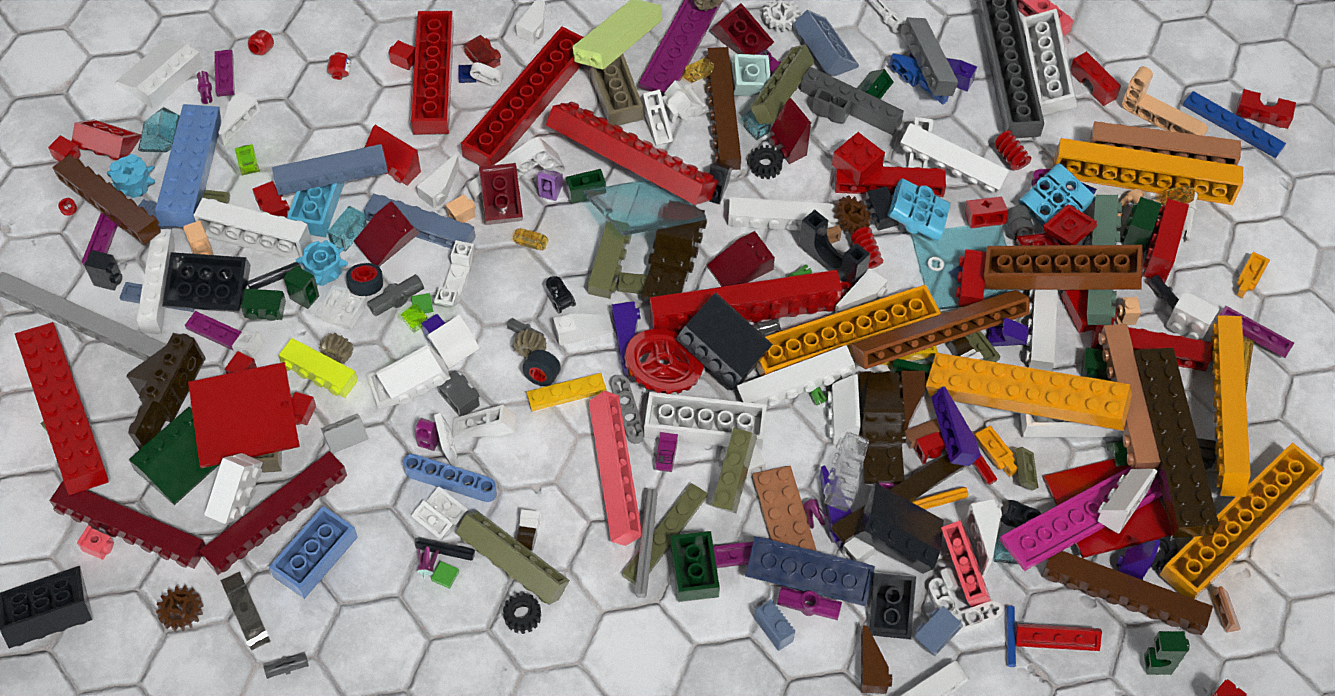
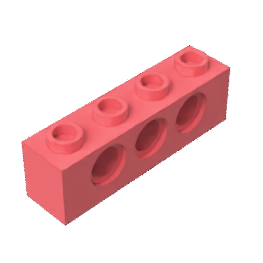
[1016,0,1074,37]
[941,520,991,607]

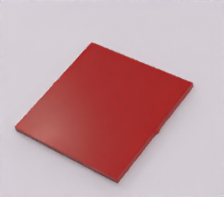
[188,362,300,468]
[1043,459,1172,558]

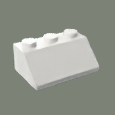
[376,345,451,406]
[827,374,860,445]
[1098,469,1157,534]

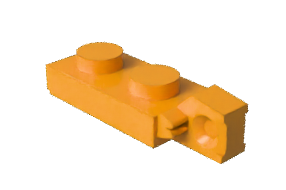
[1236,252,1270,298]
[974,426,1018,477]

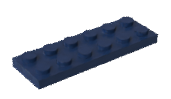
[745,536,875,607]

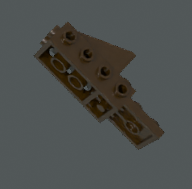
[641,203,707,301]
[127,333,206,450]
[857,371,906,484]

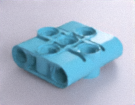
[1019,163,1095,226]
[888,178,951,241]

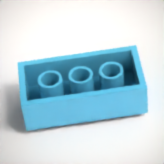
[287,182,345,237]

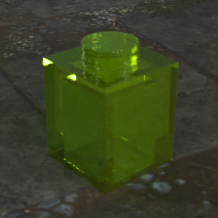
[235,144,260,176]
[401,303,428,334]

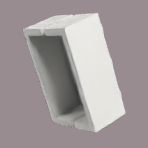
[204,453,263,524]

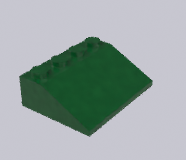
[129,407,220,505]

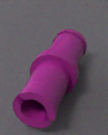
[197,71,213,104]

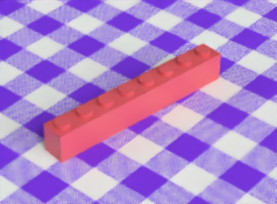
[589,391,642,546]

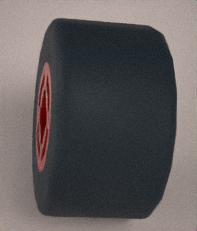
[523,350,561,386]

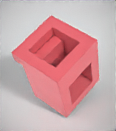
[77,526,114,560]

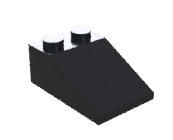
[869,571,916,640]

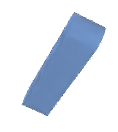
[403,454,497,502]

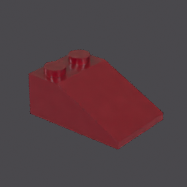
[711,3,774,55]
[769,98,811,164]
[479,163,523,225]
[354,200,419,267]
[707,231,775,287]

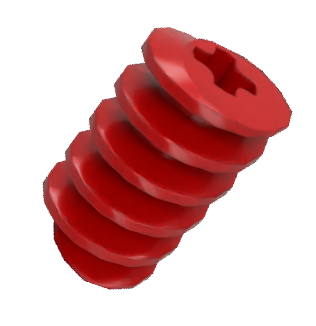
[994,130,1032,170]
[851,227,883,269]

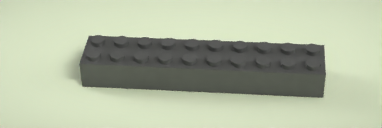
[976,0,1045,138]

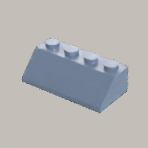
[793,10,859,76]

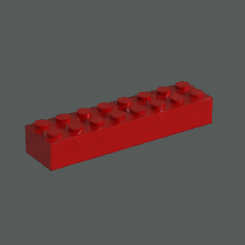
[411,11,454,134]

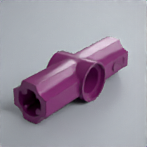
[777,587,842,621]

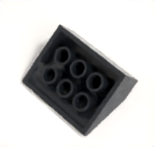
[162,252,251,312]
[676,293,773,391]
[854,483,944,574]
[0,566,93,649]

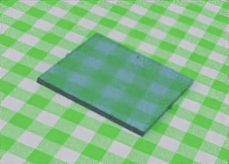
[584,179,706,236]
[911,225,1020,310]

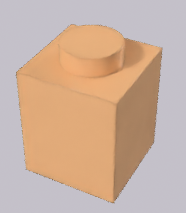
[445,194,476,223]

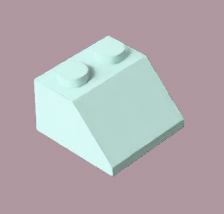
[730,54,771,96]

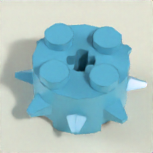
[107,154,155,198]
[296,240,348,286]

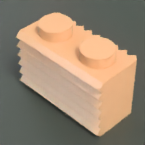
[183,221,214,255]

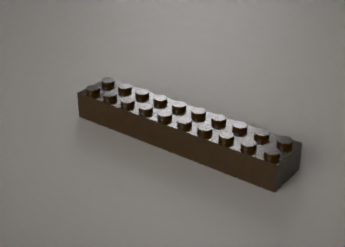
[1134,347,1219,538]

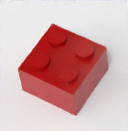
[832,132,885,186]

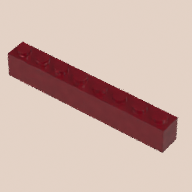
[199,451,347,575]
[49,481,206,569]

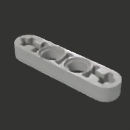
[611,375,644,444]

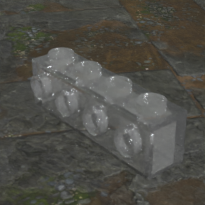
[823,431,869,512]

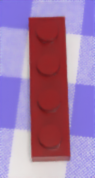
[1015,624,1102,651]

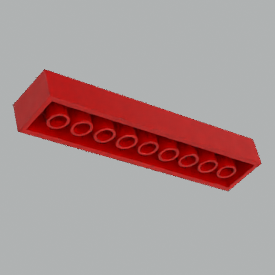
[461,26,584,166]
[546,102,718,205]
[650,270,842,333]
[14,322,109,495]

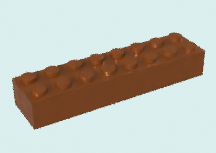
[984,245,1143,290]

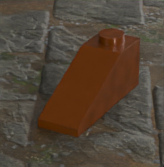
[899,371,928,431]
[861,625,892,694]

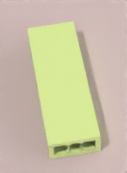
[573,0,662,70]

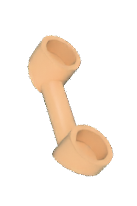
[1118,189,1145,219]

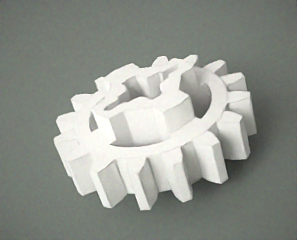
[763,0,801,31]

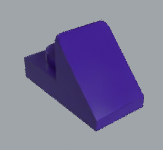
[988,318,1029,347]

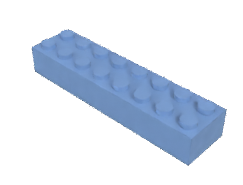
[155,104,222,227]

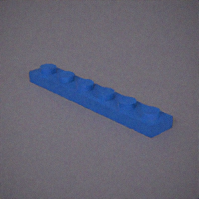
[1183,91,1286,159]

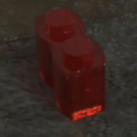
[463,35,501,68]

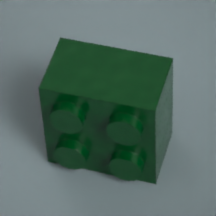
[1122,196,1162,253]

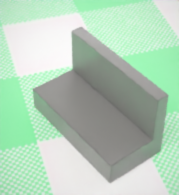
[321,414,369,454]

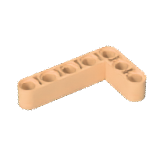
[1122,66,1208,136]

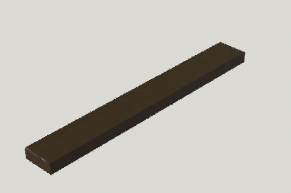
[831,454,964,543]

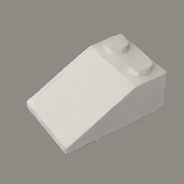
[965,499,1002,576]

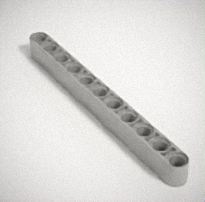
[0,272,167,361]

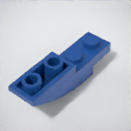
[889,53,949,105]

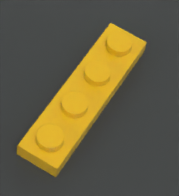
[526,373,607,411]

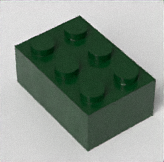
[670,531,720,602]

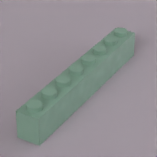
[1087,195,1122,325]

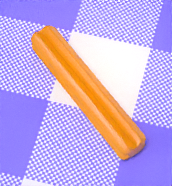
[911,487,969,509]

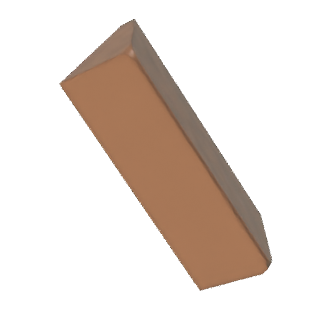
[902,419,943,449]
[1213,586,1241,633]

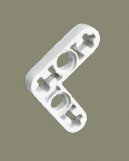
[928,578,1003,635]

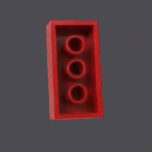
[1142,198,1189,283]

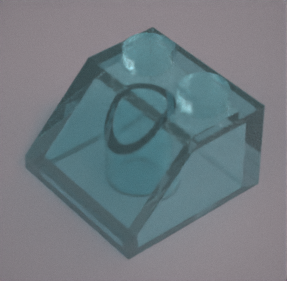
[138,107,180,152]

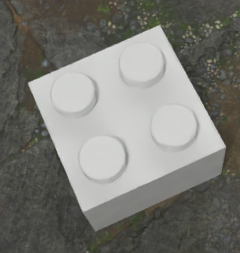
[1166,291,1220,340]

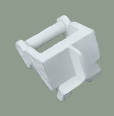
[662,80,708,123]

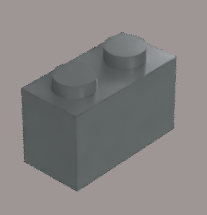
[437,370,480,417]

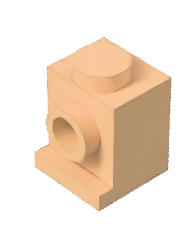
[1116,297,1141,325]

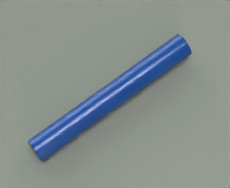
[1006,606,1016,667]

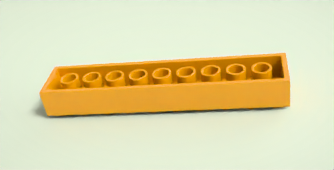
[1053,138,1244,205]
[756,284,941,377]
[1211,315,1250,497]
[926,352,1132,431]
[1159,442,1325,599]

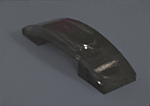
[220,572,271,651]

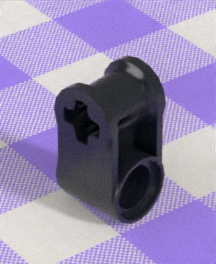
[546,276,576,314]
[1000,500,1041,528]

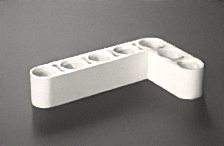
[468,137,565,203]

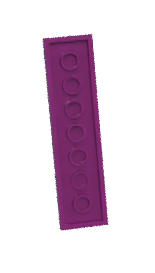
[639,0,723,96]

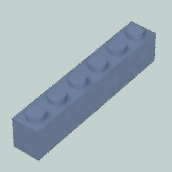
[272,144,388,195]
[364,193,476,249]

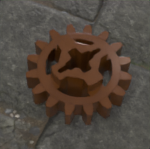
[833,195,872,234]
[156,586,204,632]

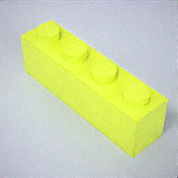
[278,338,358,398]

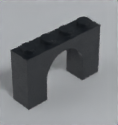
[799,209,870,287]

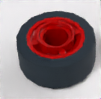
[346,263,383,296]

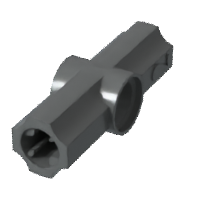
[367,275,424,316]

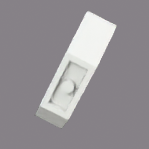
[434,240,474,307]

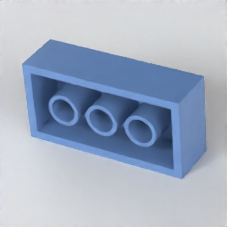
[269,506,358,599]

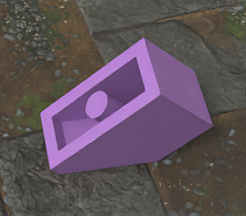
[537,169,563,201]

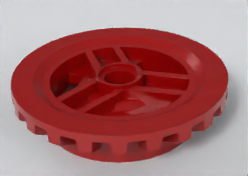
[624,329,704,394]

